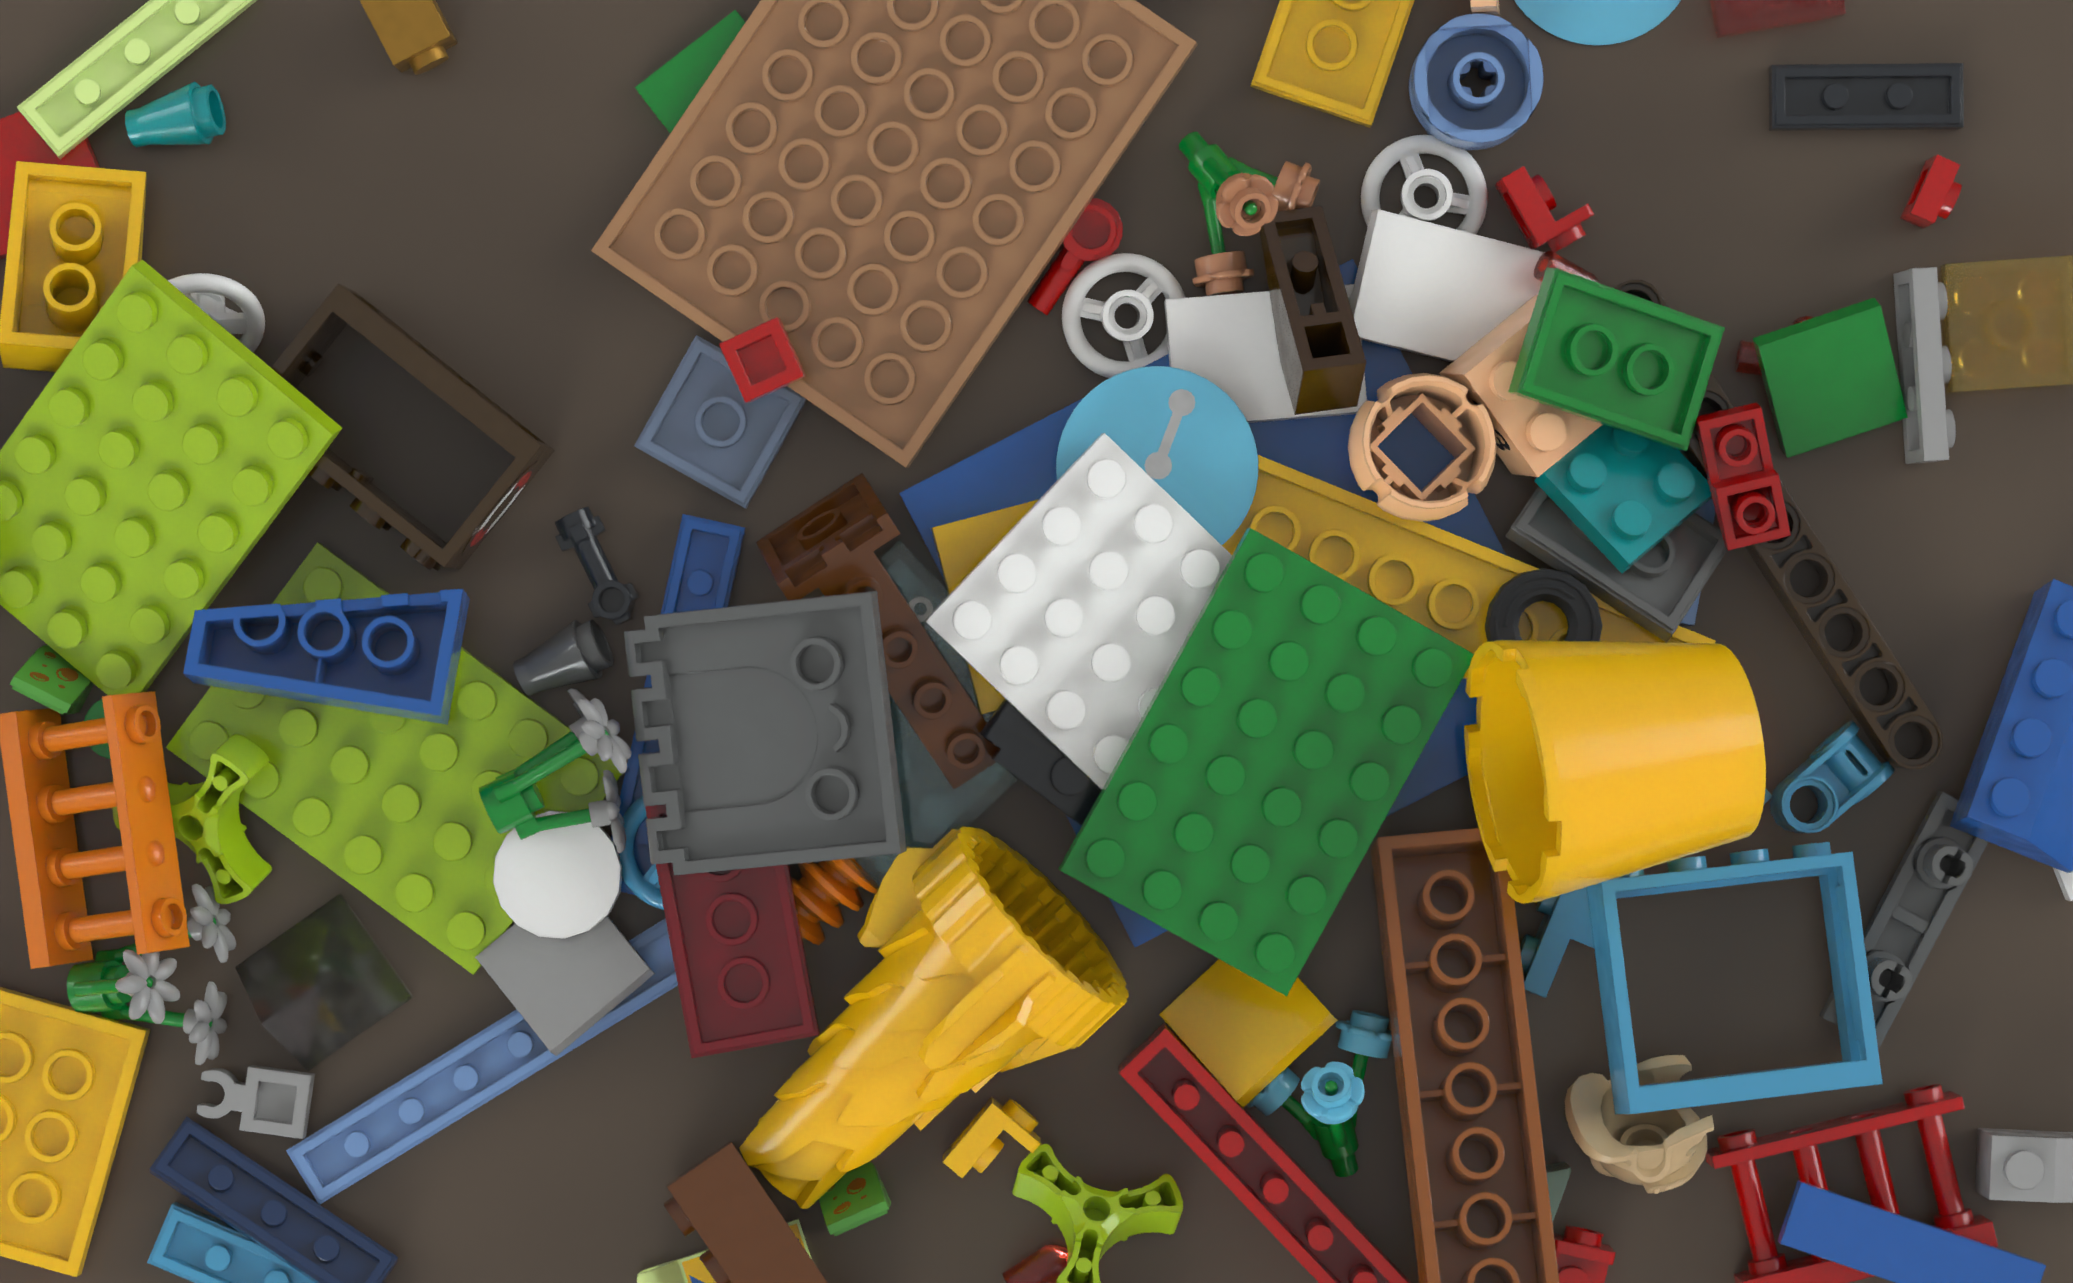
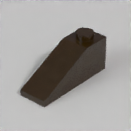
[1260,206,1366,415]

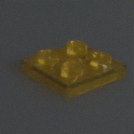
[1940,255,2073,393]

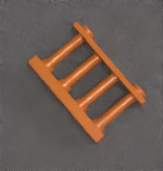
[0,691,190,969]

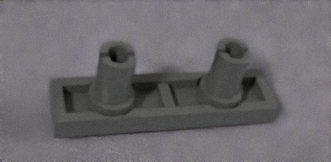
[1819,791,1988,1048]

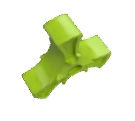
[112,733,272,904]
[1012,1144,1183,1283]

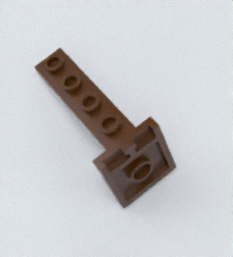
[756,473,998,790]

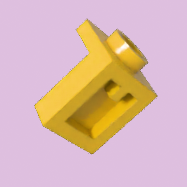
[942,1097,1041,1178]

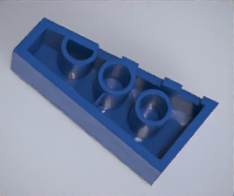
[183,589,470,725]

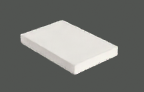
[1350,209,1556,362]
[1164,284,1367,423]

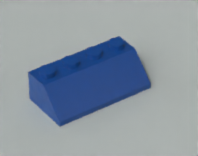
[1950,579,2073,873]

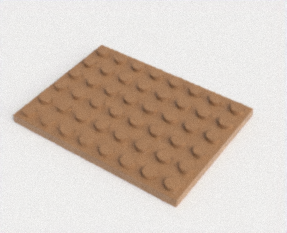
[591,0,1198,468]

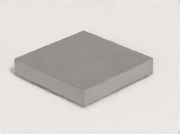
[475,916,655,1056]

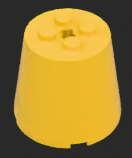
[1464,640,1766,904]

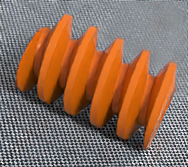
[792,858,879,956]

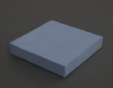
[634,335,807,509]

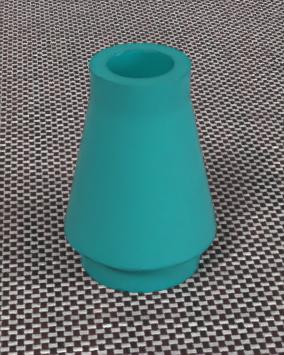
[125,82,226,148]

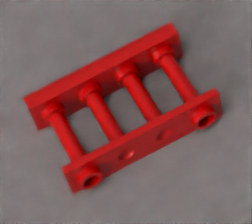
[1705,1084,1998,1283]

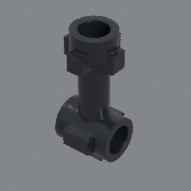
[555,506,639,626]

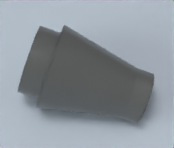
[513,620,614,696]

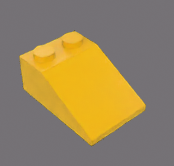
[0,161,147,372]

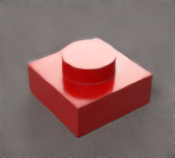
[1900,154,1962,229]
[719,317,806,404]

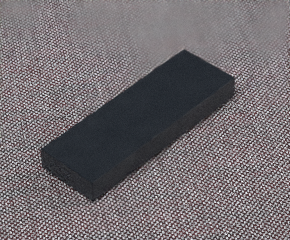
[1769,63,1964,131]

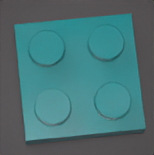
[1534,425,1712,574]

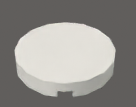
[493,811,622,939]

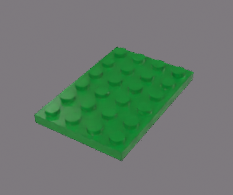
[1058,528,1474,996]

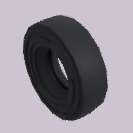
[1485,568,1602,642]

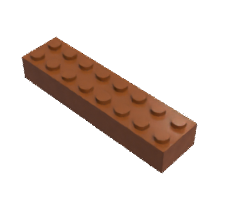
[1371,828,1559,1283]

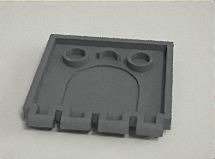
[624,591,907,875]

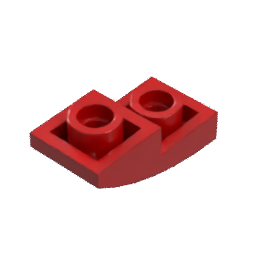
[1695,402,1791,551]

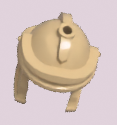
[1565,1055,1714,1194]

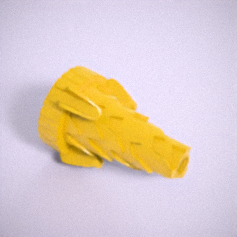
[739,826,1129,1209]

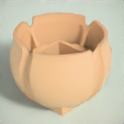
[1348,373,1497,522]

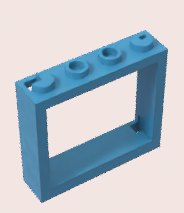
[1587,842,1883,1114]

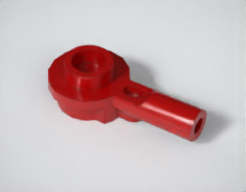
[1027,198,1123,316]

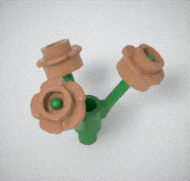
[1179,132,1320,296]

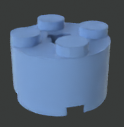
[1409,13,1543,150]

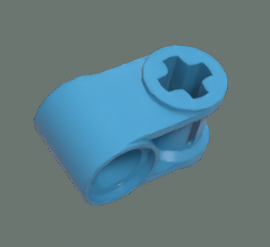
[1770,720,1895,833]

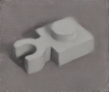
[196,1065,315,1139]

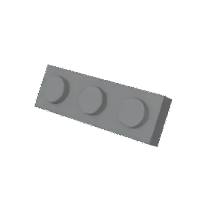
[1893,267,1956,464]

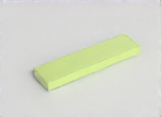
[17,0,257,159]

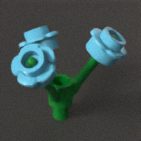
[1247,1010,1392,1177]

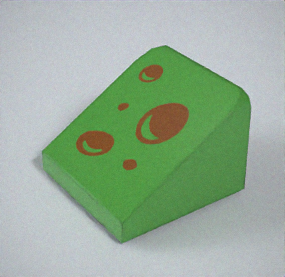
[9,645,94,715]
[819,1162,891,1236]

